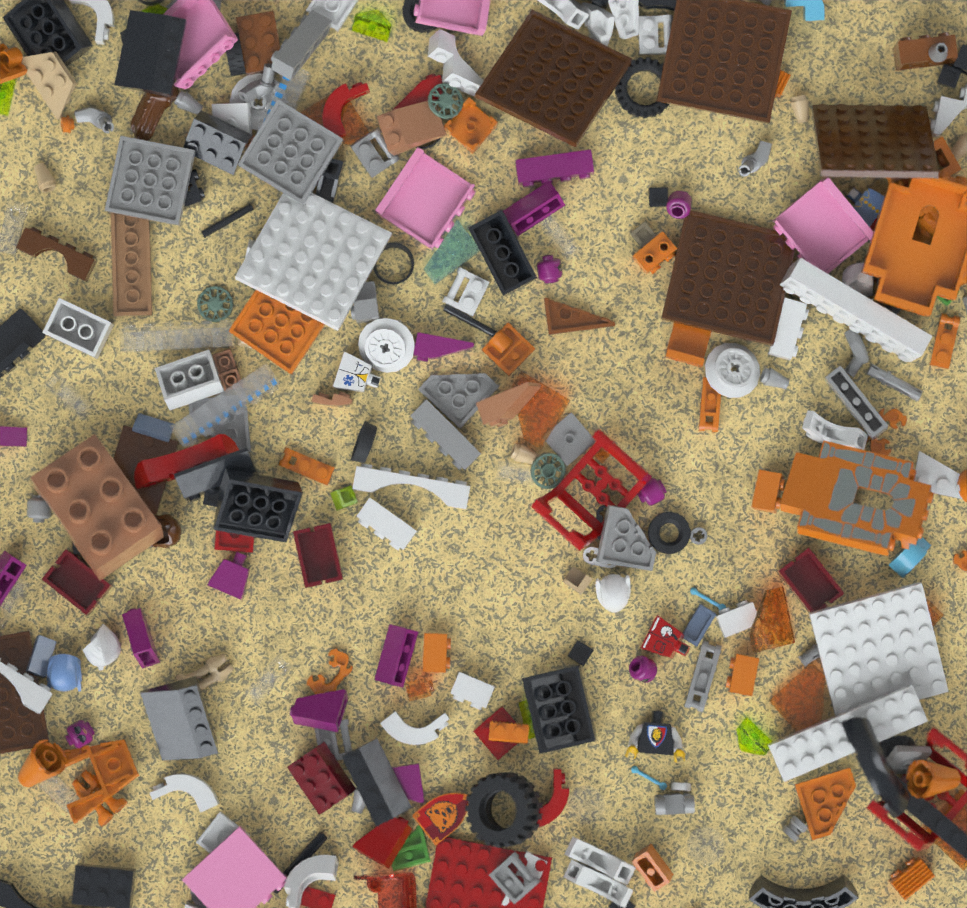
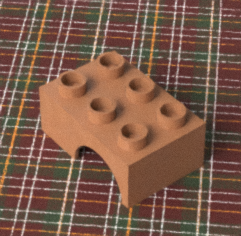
[30,434,164,580]

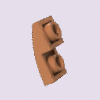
[212,348,243,392]
[311,392,353,406]

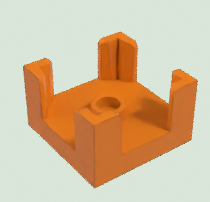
[444,98,498,154]
[933,136,962,177]

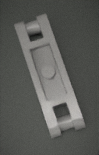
[684,641,722,712]

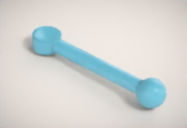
[690,587,726,610]
[631,766,667,790]

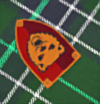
[412,793,469,846]

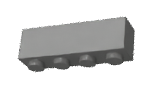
[271,10,332,80]
[825,366,888,440]
[410,399,481,470]

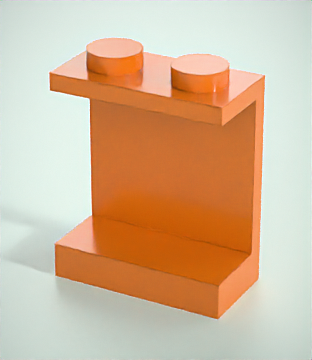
[665,323,711,368]

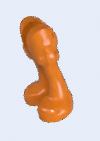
[72,770,128,827]

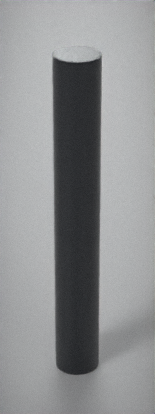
[201,203,254,238]
[443,304,497,337]

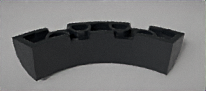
[841,717,909,819]
[749,874,859,908]

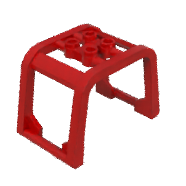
[531,429,652,551]
[867,727,967,851]

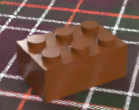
[236,11,281,76]
[893,32,958,71]

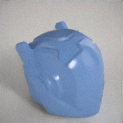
[47,654,82,692]

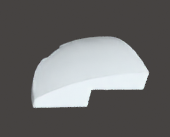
[582,2,615,46]

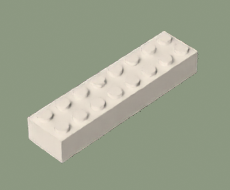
[780,258,932,362]
[768,684,928,782]

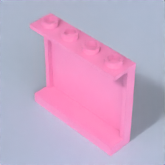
[163,0,238,89]
[413,0,490,36]
[375,147,476,250]
[772,177,873,274]
[182,825,288,908]

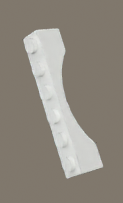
[352,463,470,509]
[0,658,52,715]

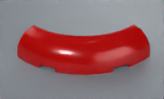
[134,434,239,489]

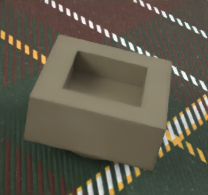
[630,222,657,248]

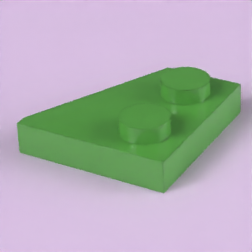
[392,825,431,872]

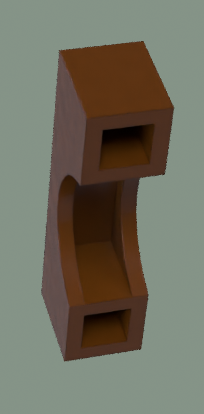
[16,227,97,282]

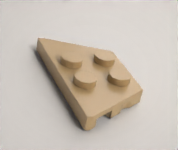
[21,52,77,120]

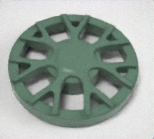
[428,83,463,119]
[197,286,233,322]
[530,453,565,489]

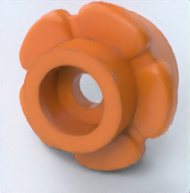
[61,115,74,134]

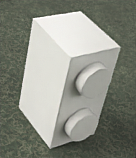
[716,600,761,638]
[450,672,495,710]

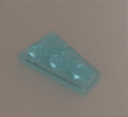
[423,220,480,285]

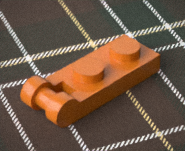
[929,313,960,369]
[698,377,721,432]
[278,447,335,486]

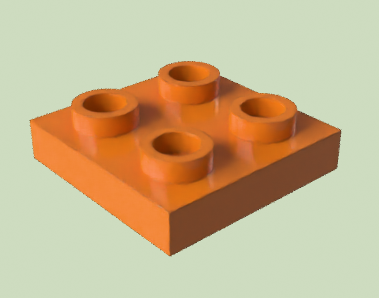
[0,43,28,84]
[481,323,535,376]

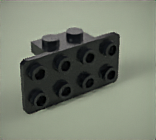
[0,309,46,378]

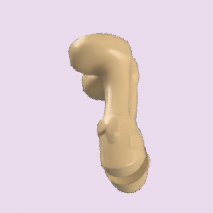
[175,653,234,692]

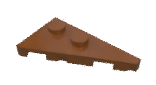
[544,298,615,335]

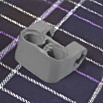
[654,793,695,815]

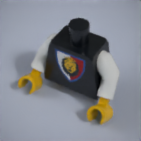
[625,711,685,763]

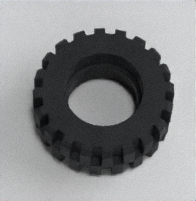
[465,772,543,848]

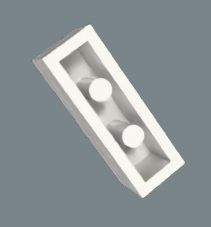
[768,298,809,361]
[357,498,417,550]

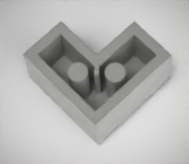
[350,281,380,324]

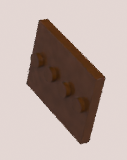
[113,425,179,515]

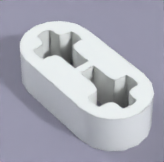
[583,547,616,568]

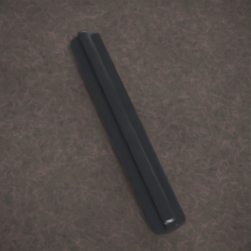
[273,832,327,894]

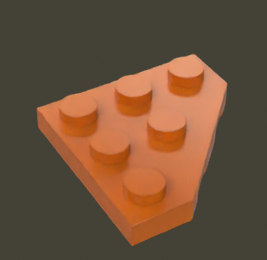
[794,767,856,840]

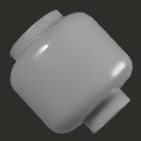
[27,495,52,523]

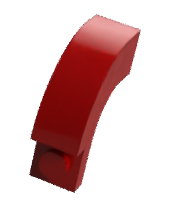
[322,82,370,138]
[537,768,569,827]

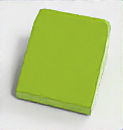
[330,485,358,511]

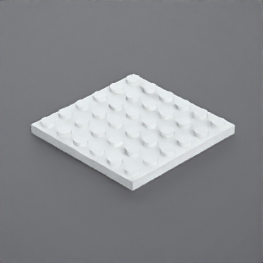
[235,193,392,331]
[809,582,949,715]

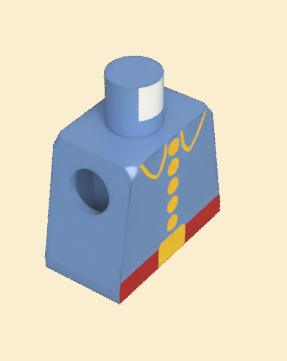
[847,188,884,231]

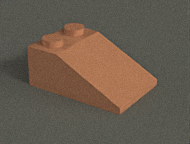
[377,99,447,156]
[476,382,541,427]

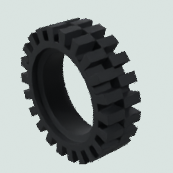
[615,57,669,118]

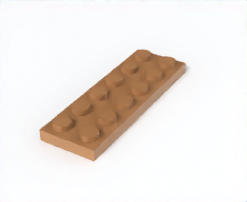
[111,213,153,317]

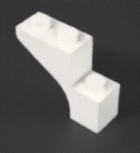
[538,0,589,30]
[428,29,483,96]
[930,84,967,137]

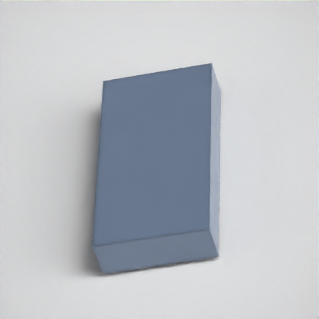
[132,413,175,442]
[683,604,716,647]
[26,635,57,678]

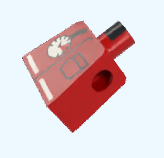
[641,615,690,659]

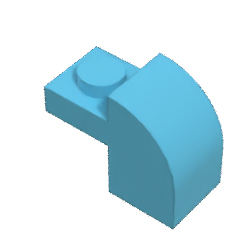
[784,0,825,21]
[888,537,931,578]

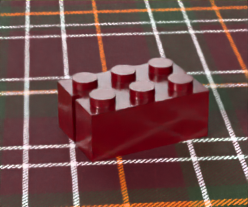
[293,523,344,588]
[776,548,845,613]
[42,549,114,615]
[287,742,357,815]

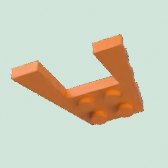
[63,739,139,824]

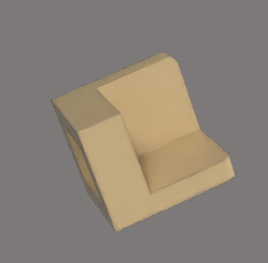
[562,567,592,595]

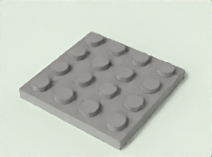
[237,99,344,205]
[105,136,195,226]

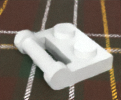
[639,15,673,55]
[442,267,490,317]

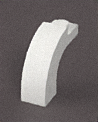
[69,0,115,45]
[802,411,868,450]
[380,711,450,745]
[150,773,220,813]
[565,837,636,885]
[284,855,339,908]
[564,860,633,908]

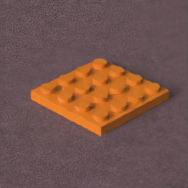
[229,290,325,375]

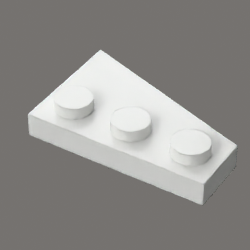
[608,0,639,39]
[914,451,962,499]

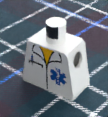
[333,352,381,392]

